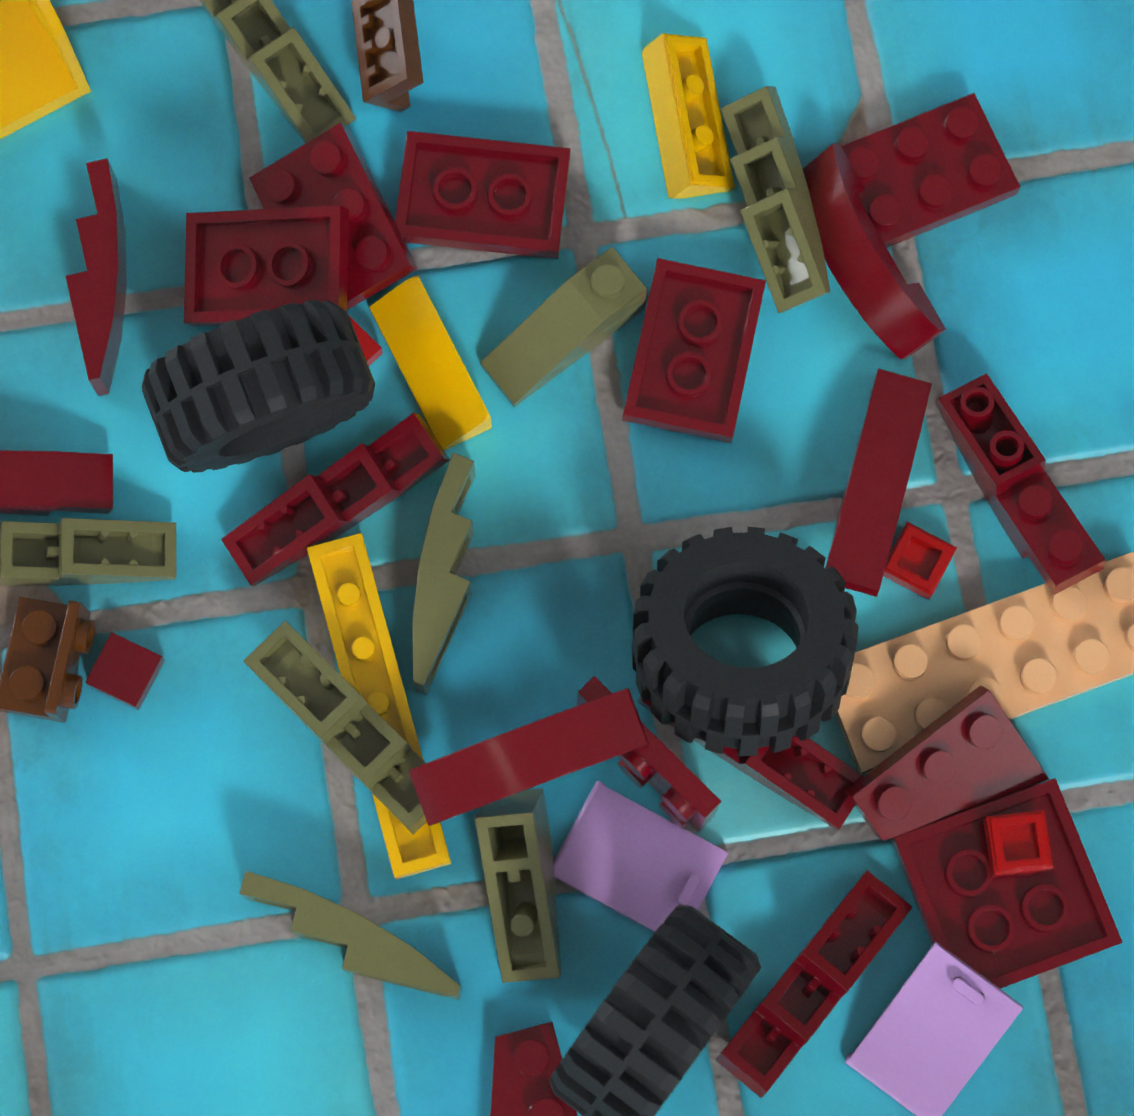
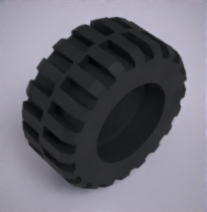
[142,300,375,473]
[632,526,858,756]
[549,905,762,1116]

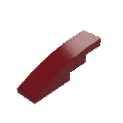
[65,158,127,396]
[825,369,932,597]
[221,413,450,586]
[0,450,113,516]
[637,696,863,830]
[715,870,913,1098]

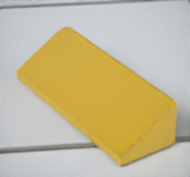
[642,33,735,199]
[369,275,492,451]

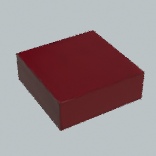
[85,632,165,710]

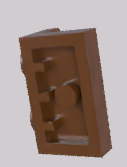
[351,0,424,112]
[0,597,95,723]

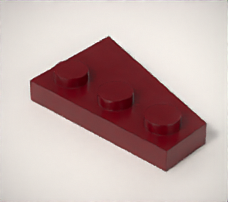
[845,686,1049,841]
[490,1021,577,1116]

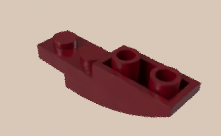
[938,373,1105,595]

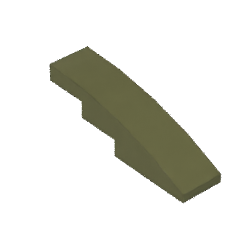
[199,0,356,143]
[720,86,830,313]
[412,453,476,695]
[0,518,176,586]
[243,621,427,835]
[239,871,462,1000]

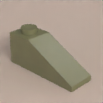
[480,247,647,407]
[475,788,561,983]

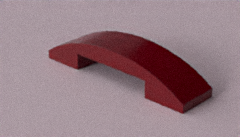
[802,143,946,360]
[409,688,649,826]

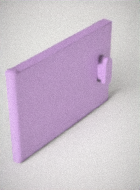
[553,781,729,932]
[845,942,1023,1116]

